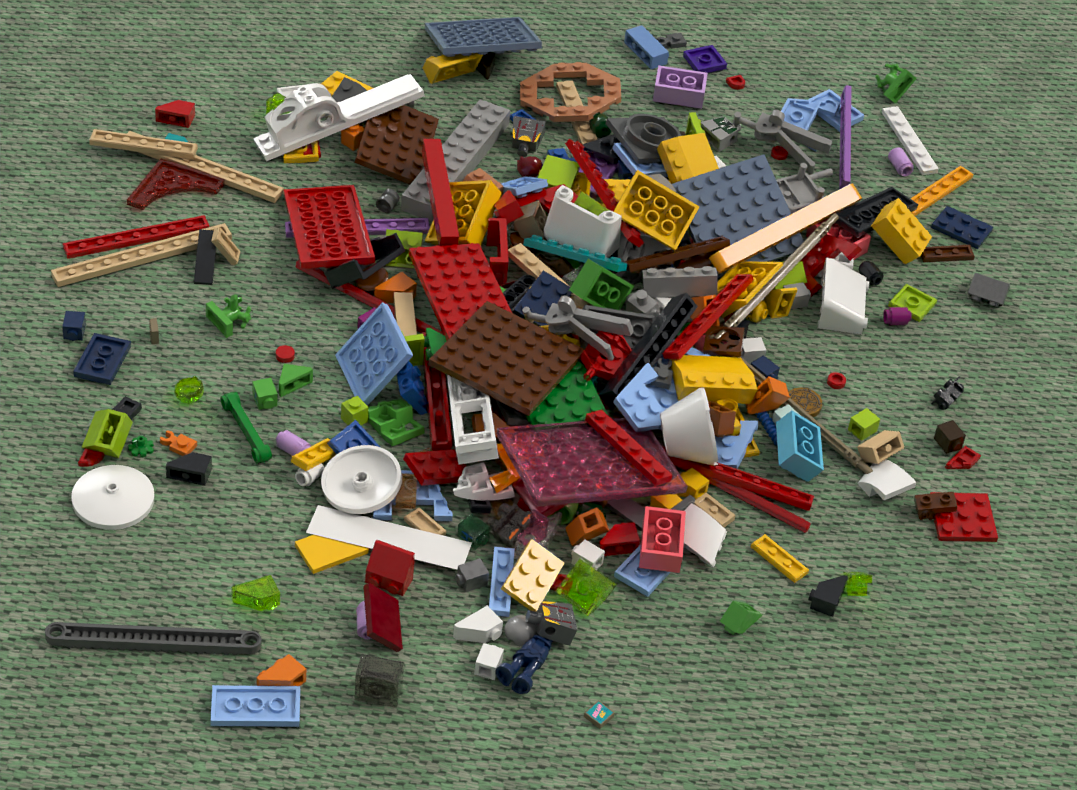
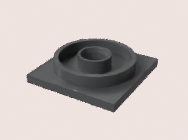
[606,114,682,164]

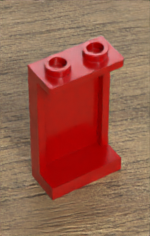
[486,218,509,286]

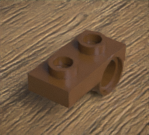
[914,492,958,520]

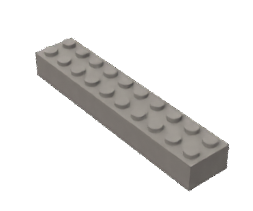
[401,99,510,222]

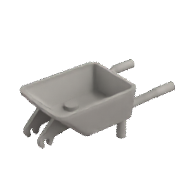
[776,163,856,214]

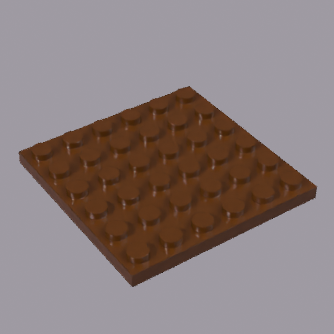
[428,301,586,416]

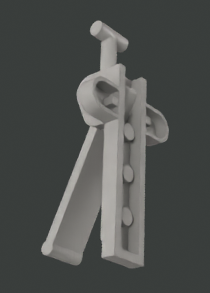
[733,110,833,174]
[522,296,633,361]

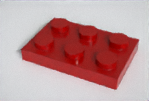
[403,449,467,486]

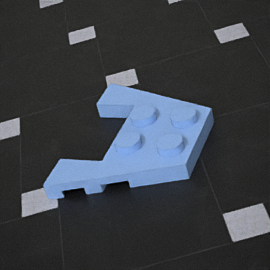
[781,98,840,152]
[613,363,664,432]
[715,421,758,469]
[373,470,453,521]

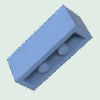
[624,25,669,69]

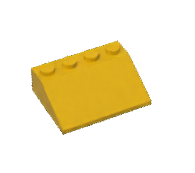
[657,133,719,184]
[613,170,700,251]
[425,180,502,246]
[717,261,783,318]
[669,355,757,404]

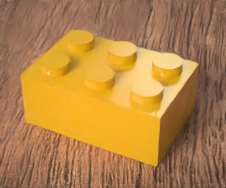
[871,198,932,264]

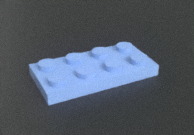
[211,685,300,727]

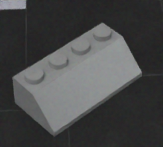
[642,266,717,298]

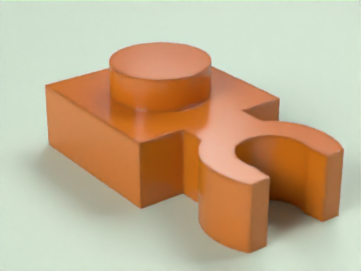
[160,430,197,456]

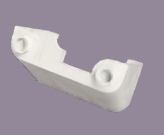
[544,185,622,258]
[818,258,869,335]

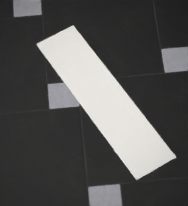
[306,505,472,570]

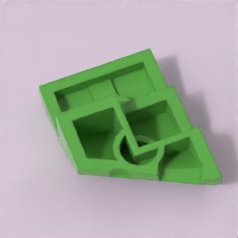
[368,399,425,446]

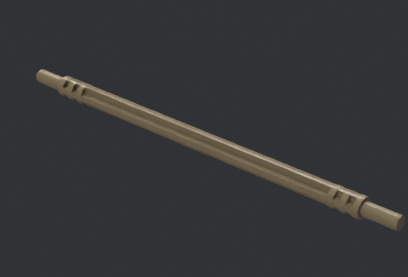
[713,213,839,339]
[710,334,873,474]

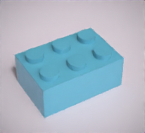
[776,410,824,482]

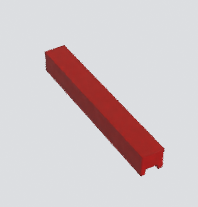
[422,139,459,246]
[422,332,452,451]

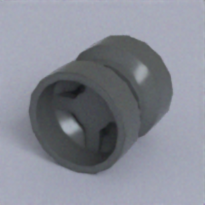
[376,189,400,213]

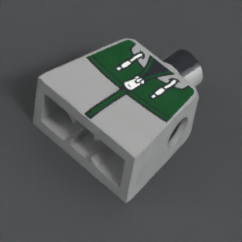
[701,117,741,152]

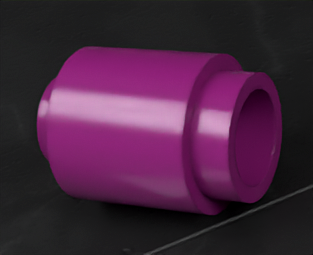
[883,307,912,326]

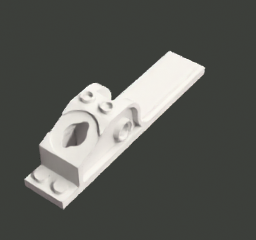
[253,74,425,161]
[447,375,499,464]

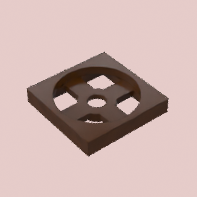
[703,326,745,357]

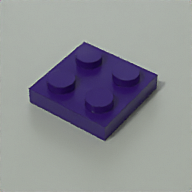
[683,45,727,73]

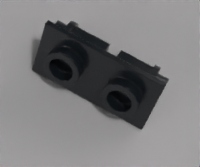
[931,376,964,410]

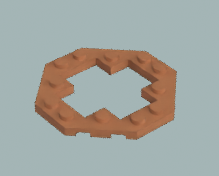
[520,62,621,122]

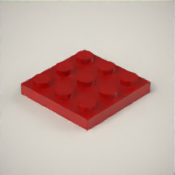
[930,492,998,542]

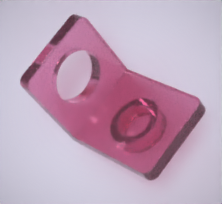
[517,509,549,546]

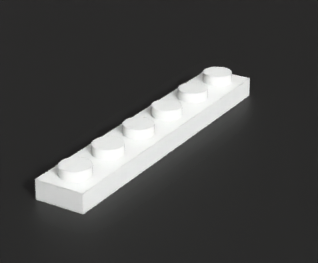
[882,106,939,175]

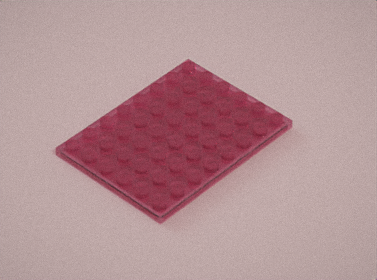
[496,418,688,507]

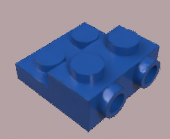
[396,361,428,415]

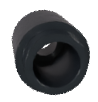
[859,261,884,286]

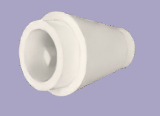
[295,463,324,486]

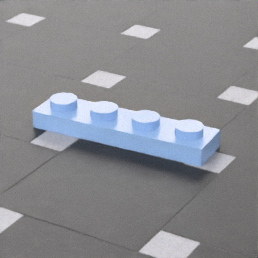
[489,547,515,617]

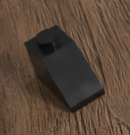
[166,452,212,486]
[808,575,848,617]

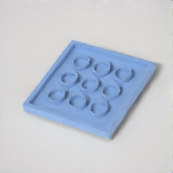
[335,302,413,406]

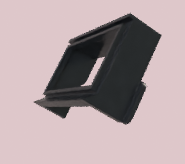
[324,233,406,289]

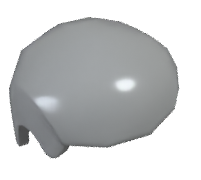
[504,615,537,646]

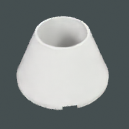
[660,387,718,466]

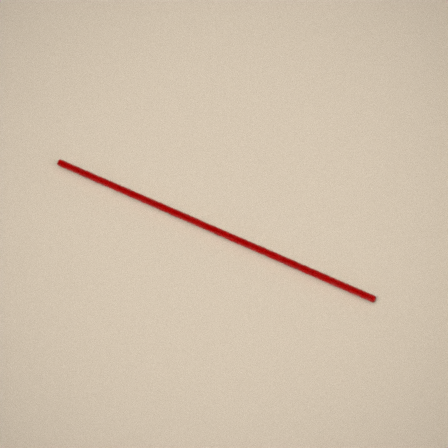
[295,260,811,533]

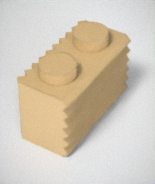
[857,430,904,464]

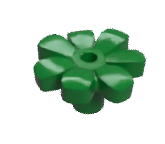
[128,436,154,457]

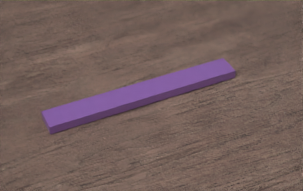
[839,85,851,190]
[285,218,430,238]

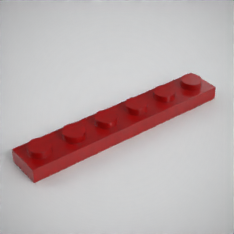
[585,410,672,486]

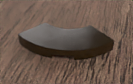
[537,254,575,278]

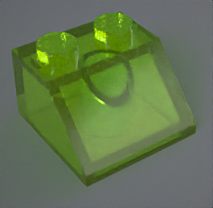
[555,558,617,616]

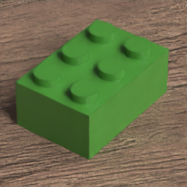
[569,259,634,310]

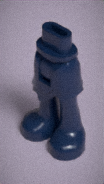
[495,635,553,694]

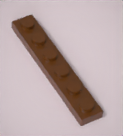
[624,236,730,274]

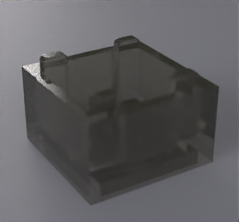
[354,654,404,708]

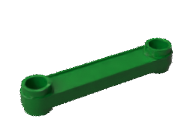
[220,392,272,464]

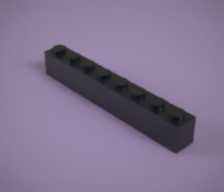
[599,293,698,409]

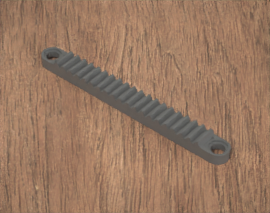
[45,622,262,655]

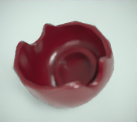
[517,156,543,178]

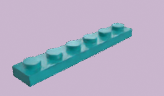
[523,235,628,272]

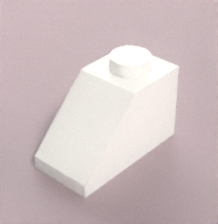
[453,605,503,643]

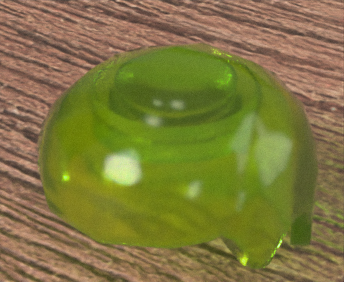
[174,376,204,404]

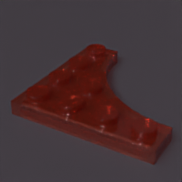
[127,158,225,210]

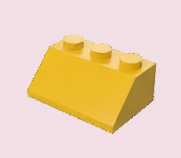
[423,53,483,84]

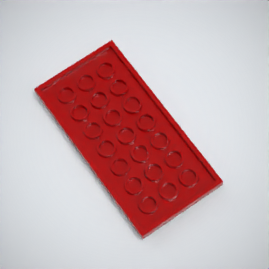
[283,185,375,269]
[408,243,512,341]

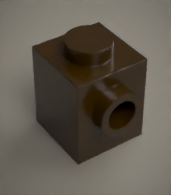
[934,420,966,454]

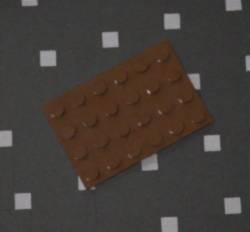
[354,105,439,185]

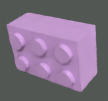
[653,65,708,109]

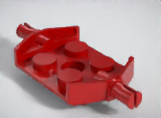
[580,330,632,381]

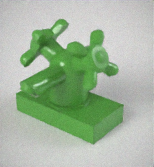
[875,64,917,103]
[206,294,251,338]

